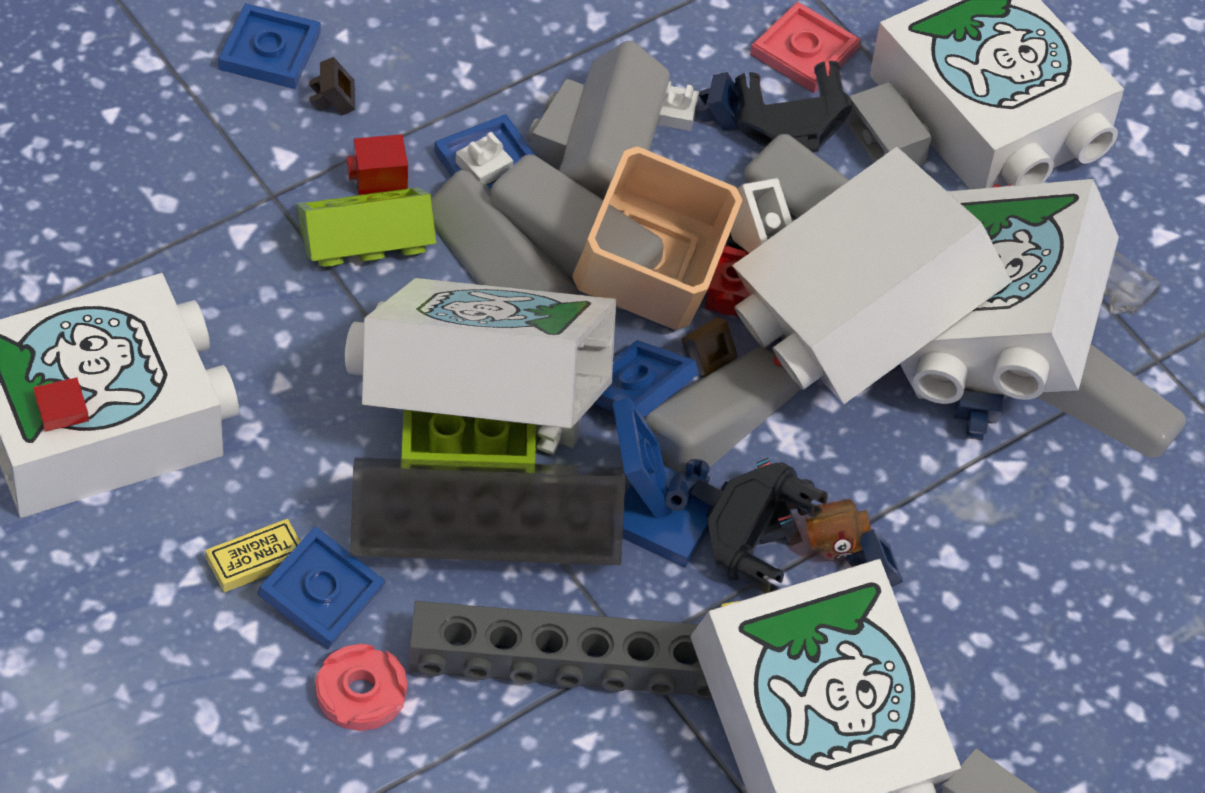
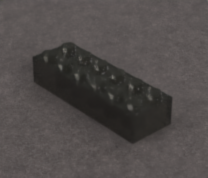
[350,457,625,565]

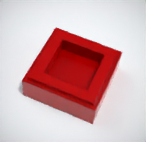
[33,377,89,432]

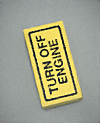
[205,518,301,593]

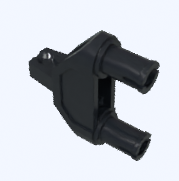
[734,61,852,152]
[690,462,828,594]

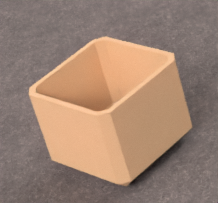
[572,146,742,330]

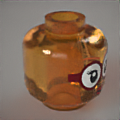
[805,499,871,560]

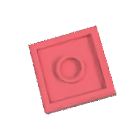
[750,1,861,93]

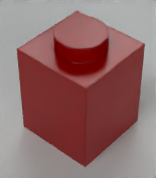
[346,134,408,195]

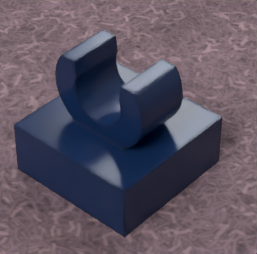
[695,72,740,131]
[954,390,1004,440]
[846,528,903,587]

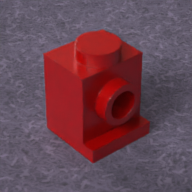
[705,246,750,317]

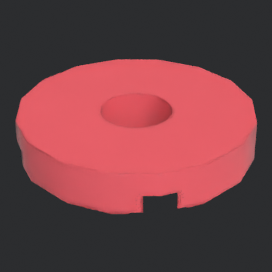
[315,644,408,731]

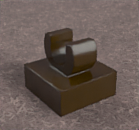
[309,57,355,116]
[681,317,738,377]

